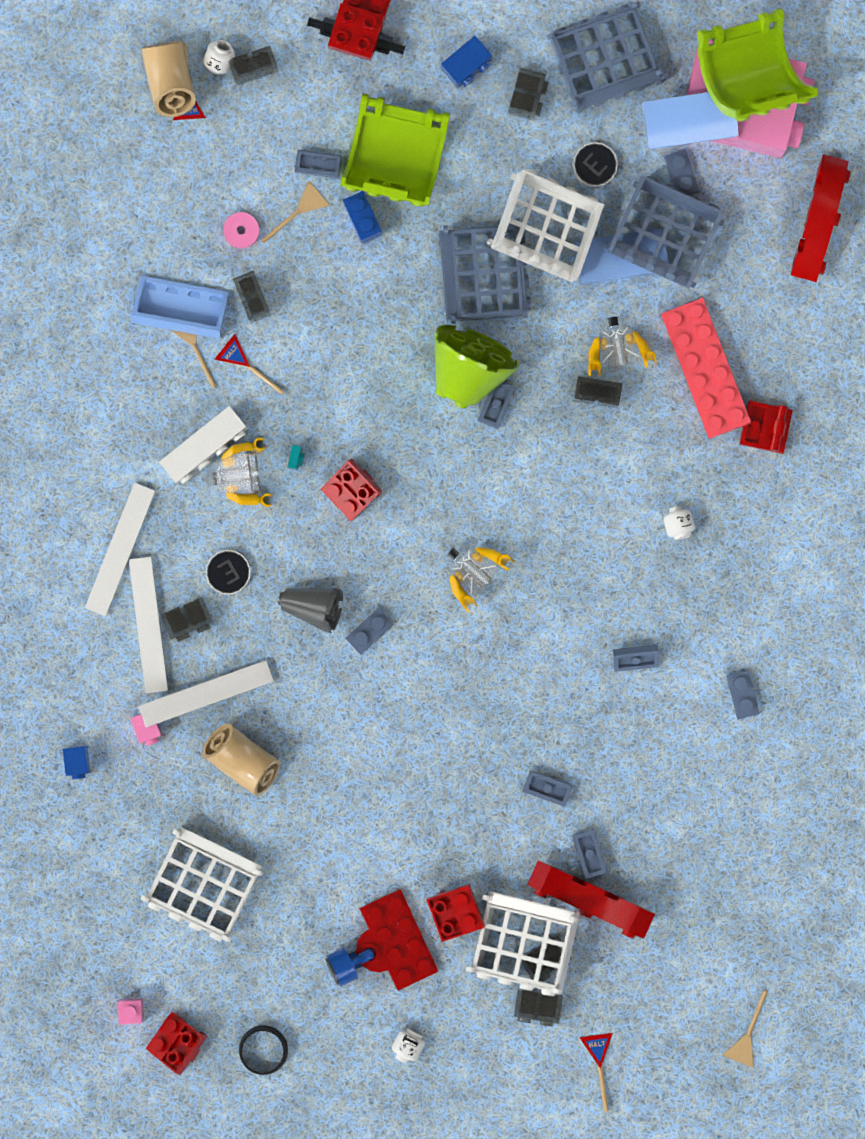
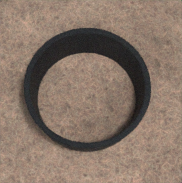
[239,1025,288,1075]

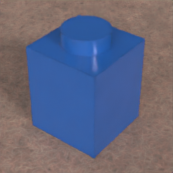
[62,746,91,780]

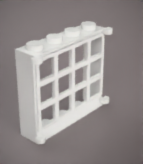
[487,169,604,282]
[140,826,264,942]
[466,891,580,996]

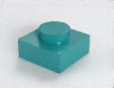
[287,445,305,470]

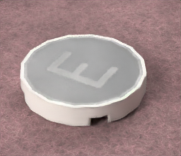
[573,142,618,187]
[206,550,251,595]

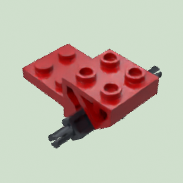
[307,0,406,61]

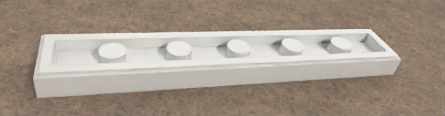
[85,483,156,616]
[129,557,169,694]
[138,660,274,728]

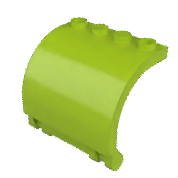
[697,8,818,121]
[340,93,450,207]

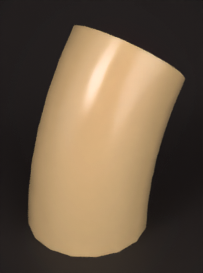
[141,41,196,117]
[202,724,281,796]

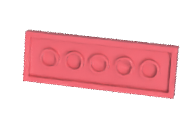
[661,298,751,439]

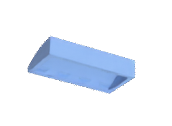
[642,92,738,150]
[573,228,668,285]
[132,276,229,339]

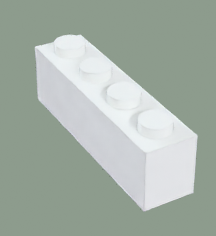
[159,406,247,485]

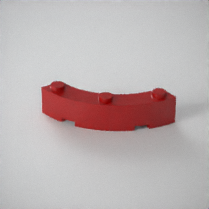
[790,154,851,282]
[527,860,655,939]

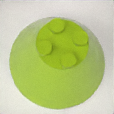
[434,324,519,409]

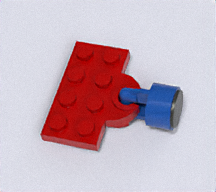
[325,889,439,991]

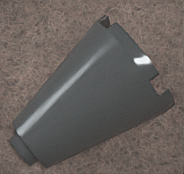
[278,588,343,633]

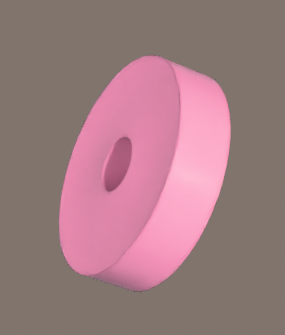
[223,212,259,249]

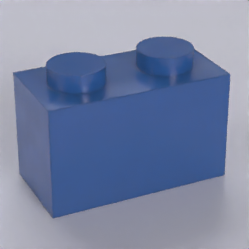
[441,36,492,88]
[343,191,382,244]

